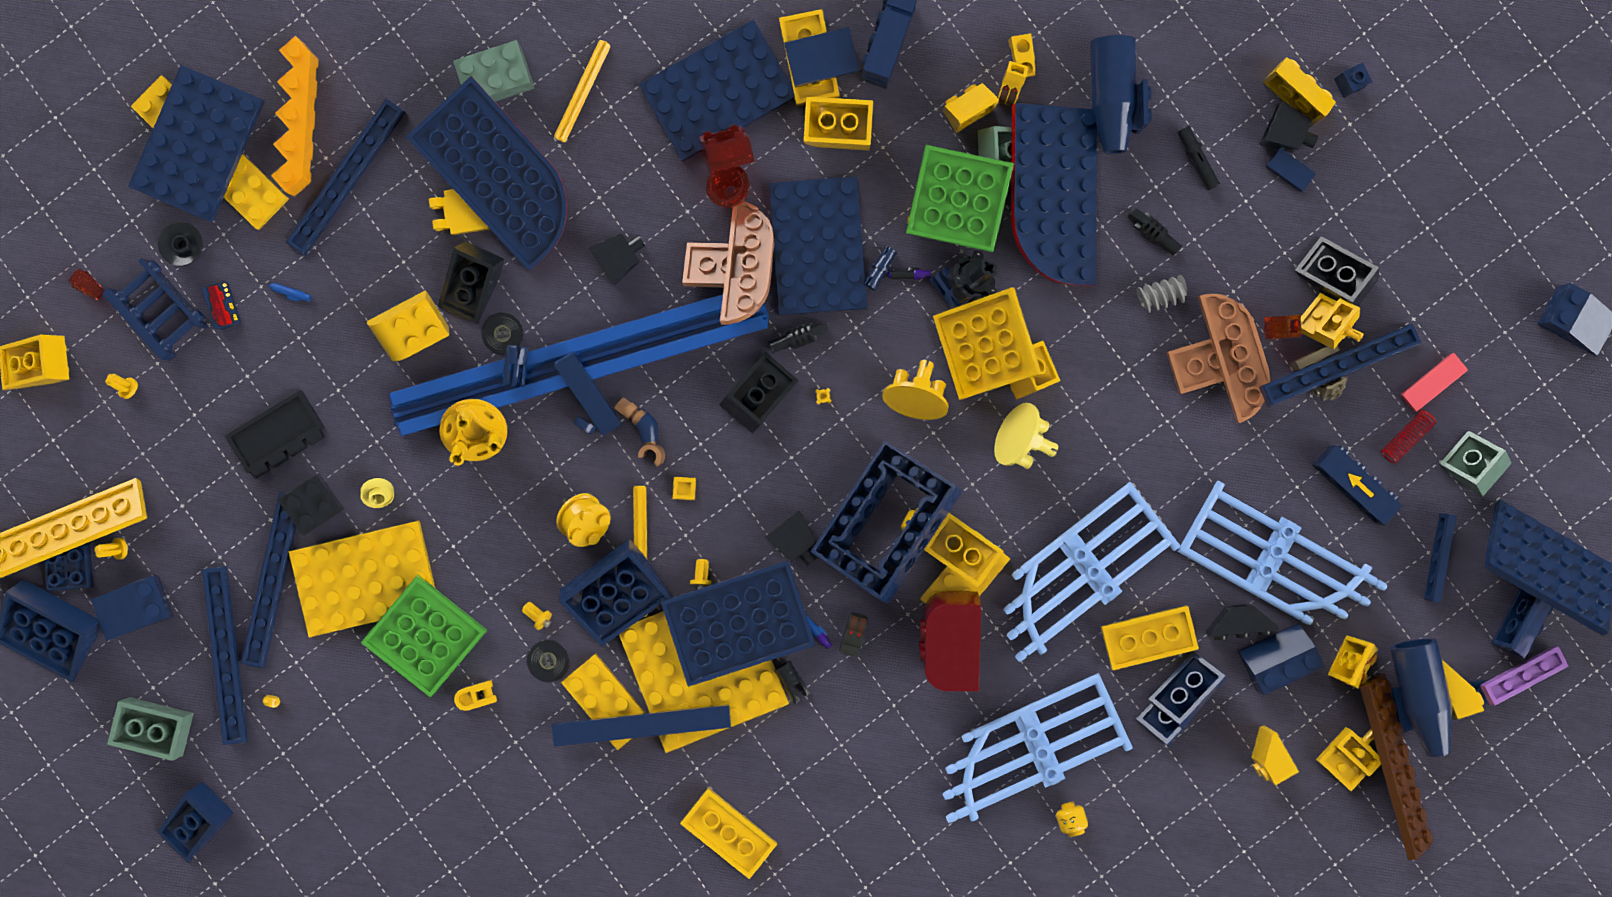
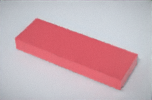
[1400,353,1468,412]

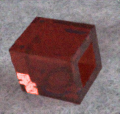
[1264,314,1302,339]

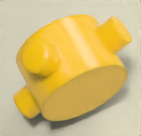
[815,388,832,405]
[263,695,280,707]

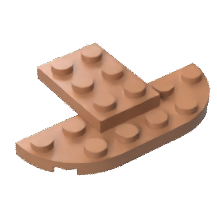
[682,200,774,325]
[1166,294,1270,423]

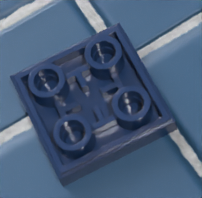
[44,543,94,591]

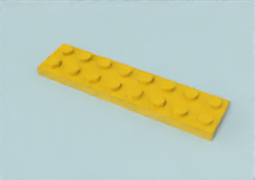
[131,75,289,230]
[0,478,147,578]

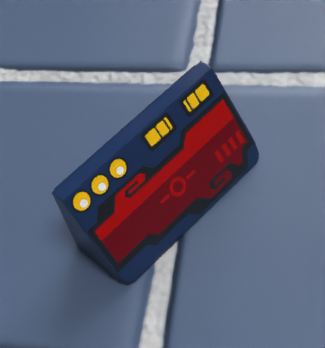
[201,282,241,330]

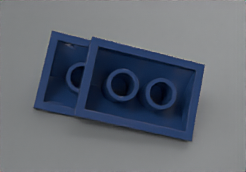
[1136,651,1227,746]

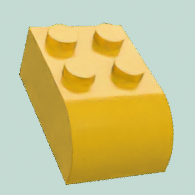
[804,97,873,151]
[367,290,449,361]

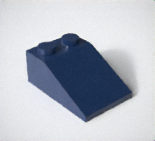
[1538,283,1612,356]
[91,575,174,641]
[157,782,234,863]

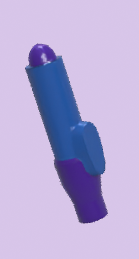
[806,615,832,649]

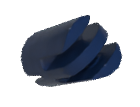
[929,267,966,309]
[502,345,529,387]

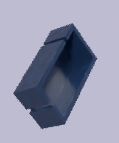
[860,0,917,89]

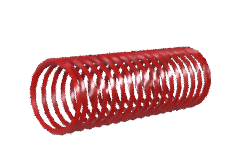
[1381,410,1437,464]

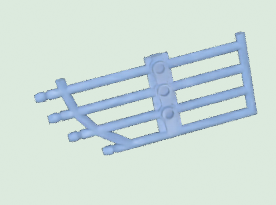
[1177,480,1387,625]
[1003,482,1180,662]
[943,673,1133,823]

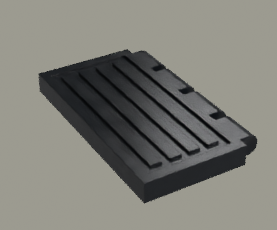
[225,390,325,479]

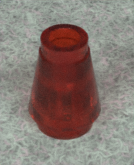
[68,269,105,300]

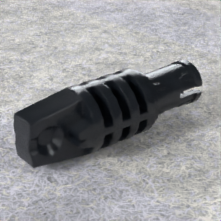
[1127,207,1183,256]
[768,321,829,354]

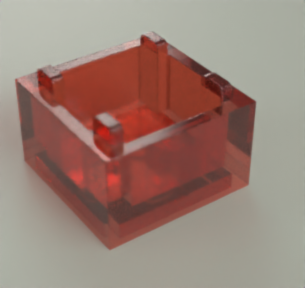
[699,124,755,173]

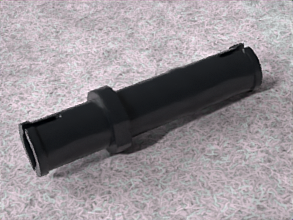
[1177,125,1221,191]

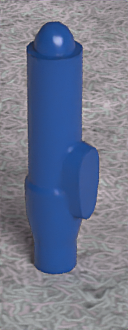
[269,283,312,302]

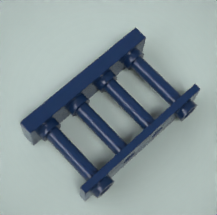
[102,258,209,361]

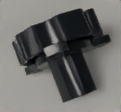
[947,251,998,303]

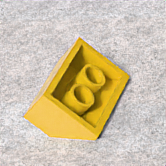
[1263,57,1336,126]

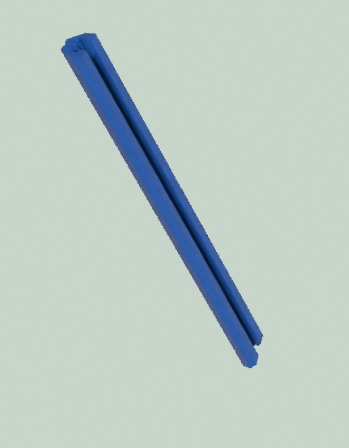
[388,294,769,437]

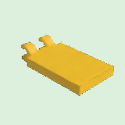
[429,189,490,235]

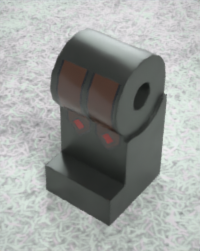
[839,612,868,657]

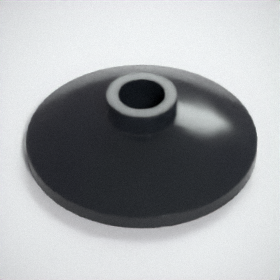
[158,222,203,266]

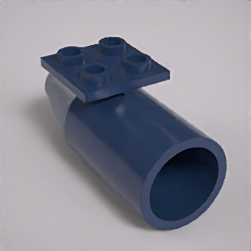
[1091,35,1152,154]
[1390,638,1452,757]

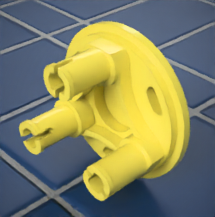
[994,403,1058,469]

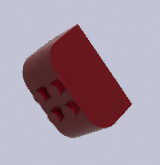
[919,591,981,692]

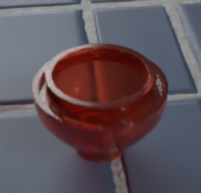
[706,164,750,208]

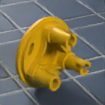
[882,360,949,420]
[440,399,507,466]

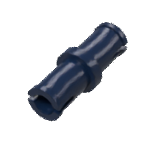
[863,246,897,291]

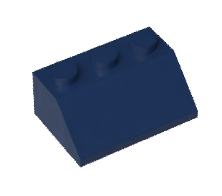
[1492,589,1553,658]
[1238,624,1325,695]

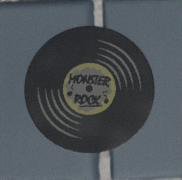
[482,313,523,354]
[527,640,569,682]

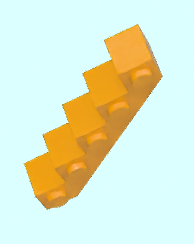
[271,36,319,197]

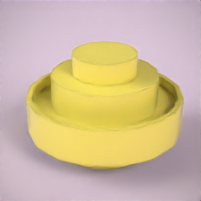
[361,478,394,508]

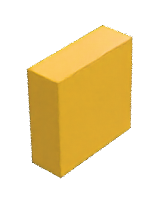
[672,477,696,500]

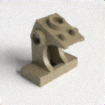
[1289,345,1347,402]

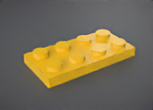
[779,9,840,106]
[920,530,1010,603]
[1100,605,1199,670]
[561,654,646,750]
[680,787,777,879]

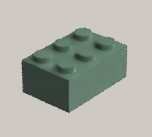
[453,40,535,102]
[107,697,194,761]

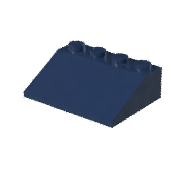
[559,539,671,647]
[0,579,100,682]

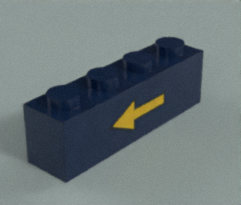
[1312,445,1403,526]

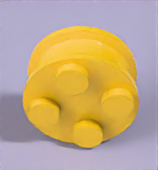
[556,493,611,547]

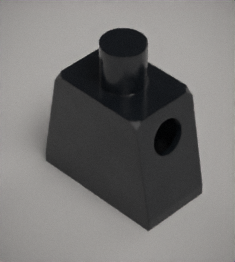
[1259,101,1318,153]
[589,233,646,286]
[766,511,817,566]

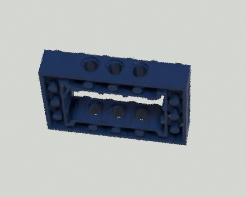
[811,440,963,604]

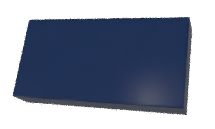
[1266,148,1316,193]

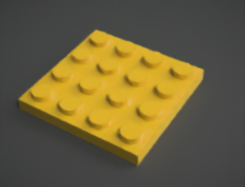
[933,287,1041,400]

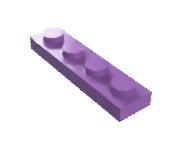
[1480,646,1568,706]

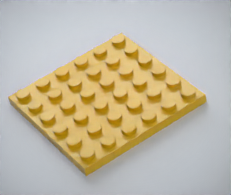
[619,611,789,753]

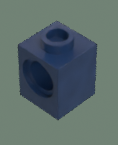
[1334,62,1373,98]

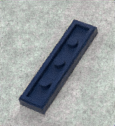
[554,351,622,436]
[1424,513,1457,603]

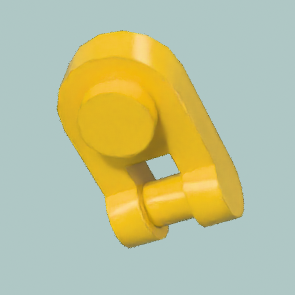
[454,680,497,711]

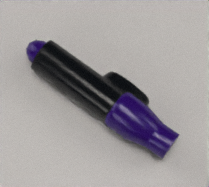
[887,267,931,280]

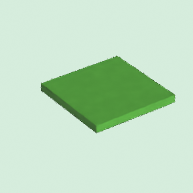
[906,145,1014,252]
[361,575,487,698]

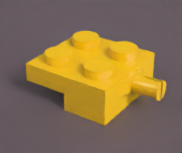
[1295,293,1363,349]
[1316,727,1381,791]

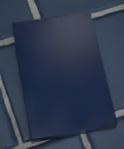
[784,27,859,87]

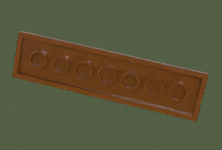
[1360,673,1433,860]

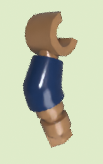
[614,397,665,467]

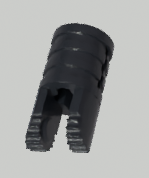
[774,660,811,704]

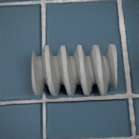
[1137,275,1187,313]

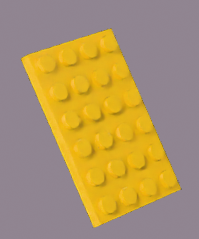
[289,521,435,637]

